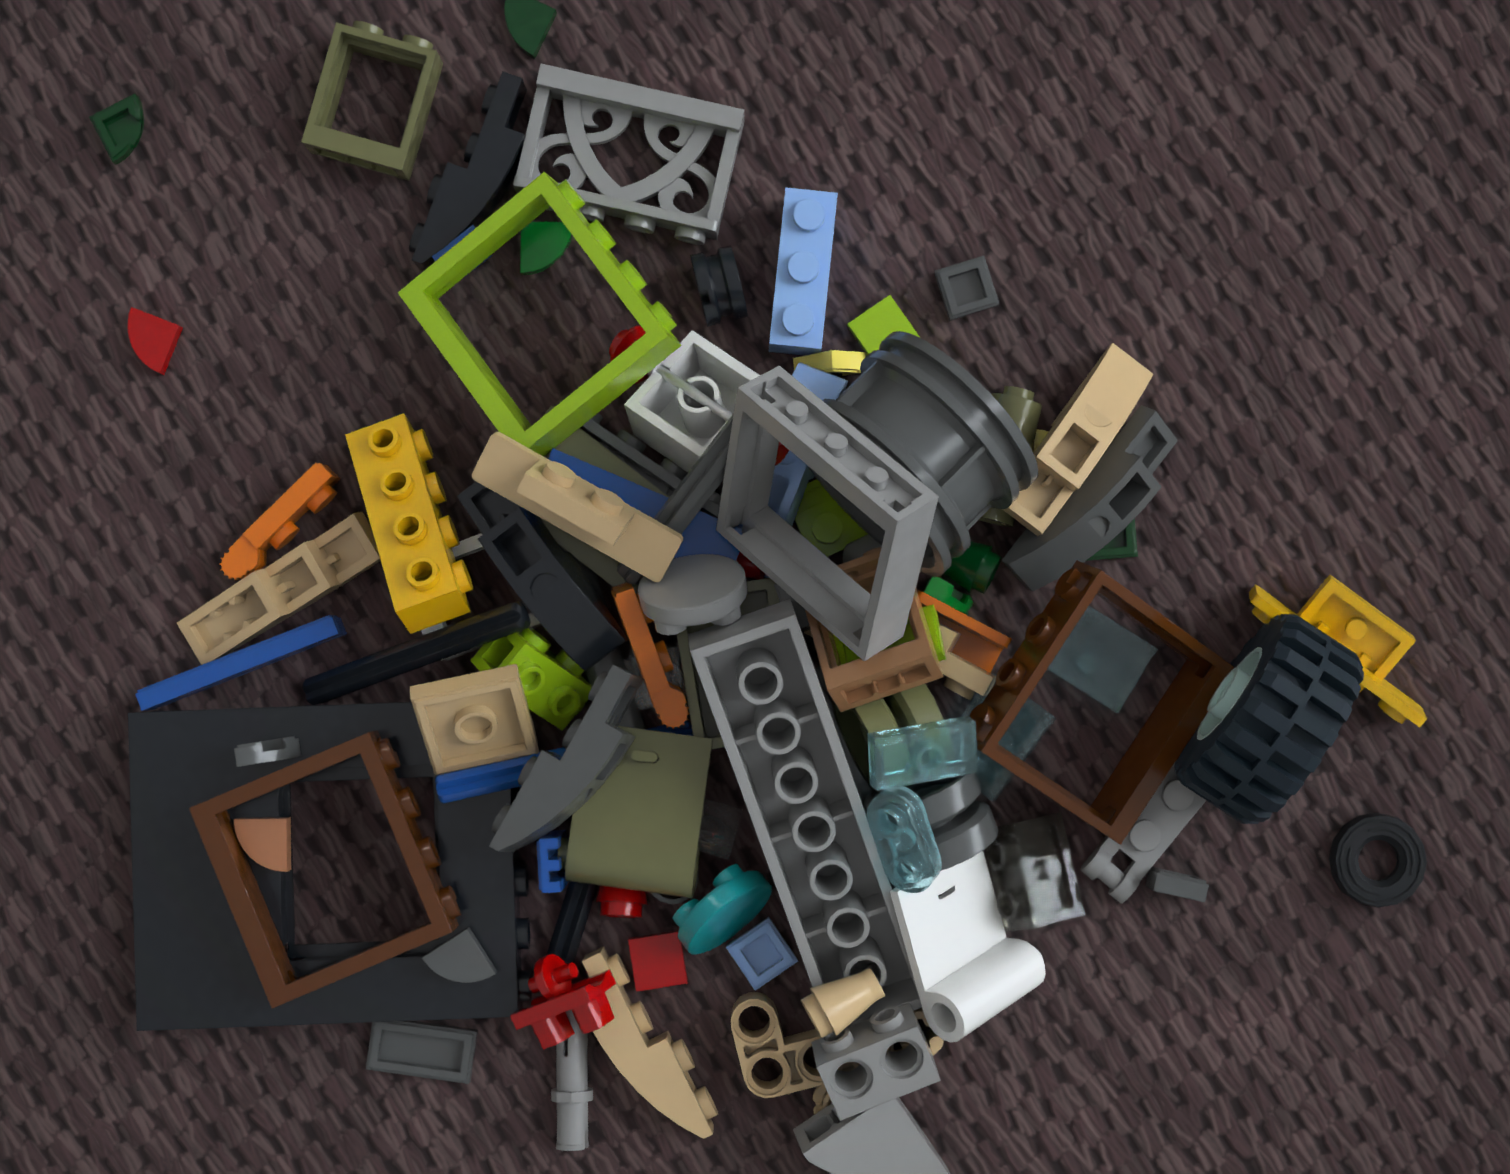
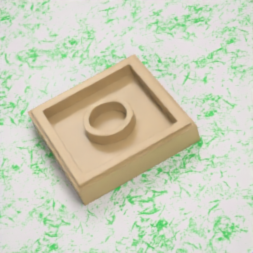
[410,664,539,775]

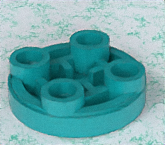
[672,864,772,955]

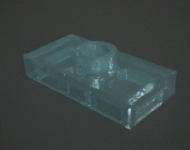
[867,716,978,791]

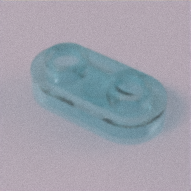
[867,785,942,893]

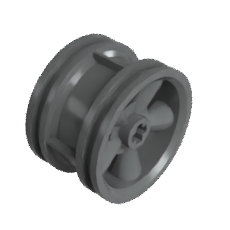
[807,331,1038,577]

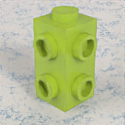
[470,626,592,731]

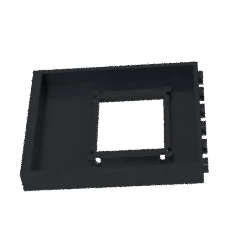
[128,702,532,1031]

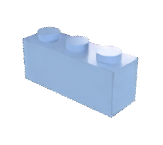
[769,187,838,355]

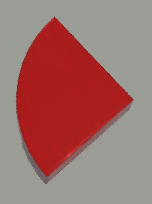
[127,307,183,375]

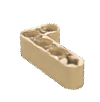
[731,992,944,1098]

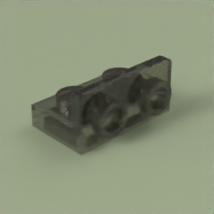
[985,812,1085,931]

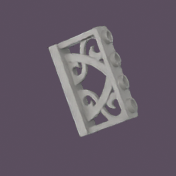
[513,64,745,245]

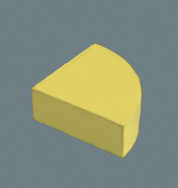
[793,350,866,376]

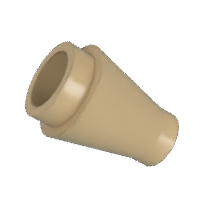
[801,968,885,1038]

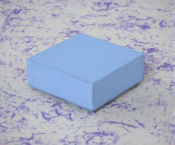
[726,917,798,991]

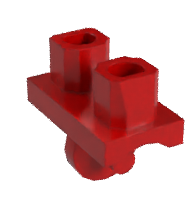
[510,954,616,1050]

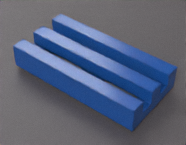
[537,830,569,893]

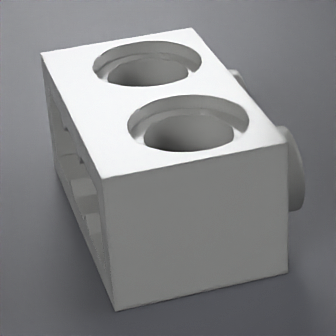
[811,1003,941,1121]

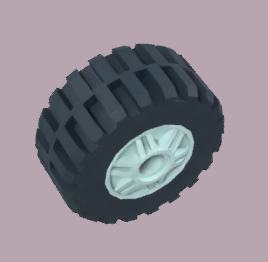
[1174,614,1364,824]

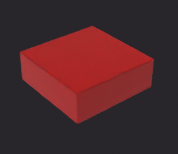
[628,930,688,992]

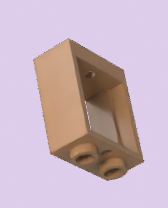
[805,547,943,712]

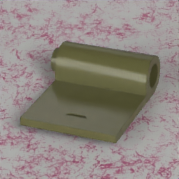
[557,726,713,898]

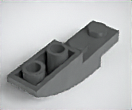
[1002,405,1178,592]
[489,665,644,852]

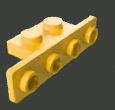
[1249,574,1427,727]

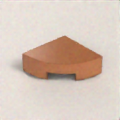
[233,817,291,872]

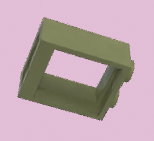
[301,21,443,181]

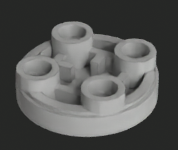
[638,554,748,635]

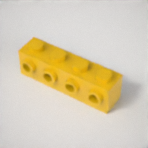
[345,413,473,634]

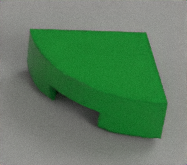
[520,222,573,275]
[922,577,974,615]

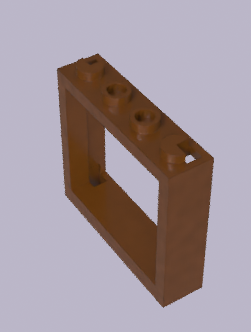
[959,560,1235,845]
[189,730,462,1008]

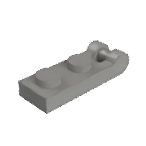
[1080,763,1206,904]

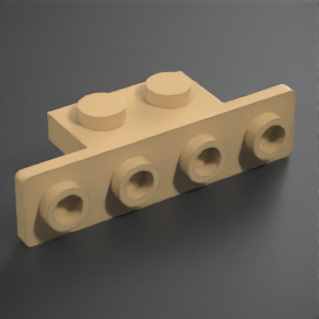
[472,432,683,582]

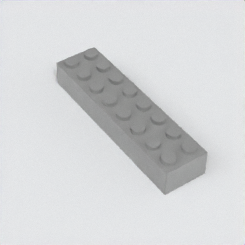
[688,599,922,1027]

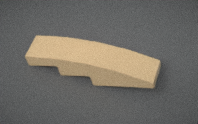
[177,512,381,665]

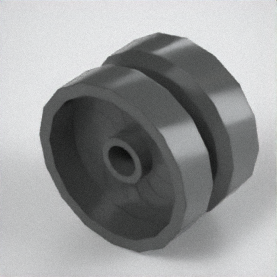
[863,758,998,878]

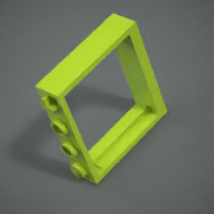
[398,172,682,457]

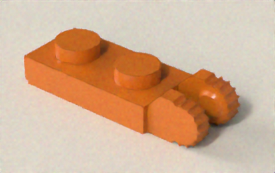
[219,463,340,580]
[611,582,690,729]

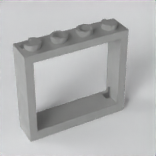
[716,366,939,661]

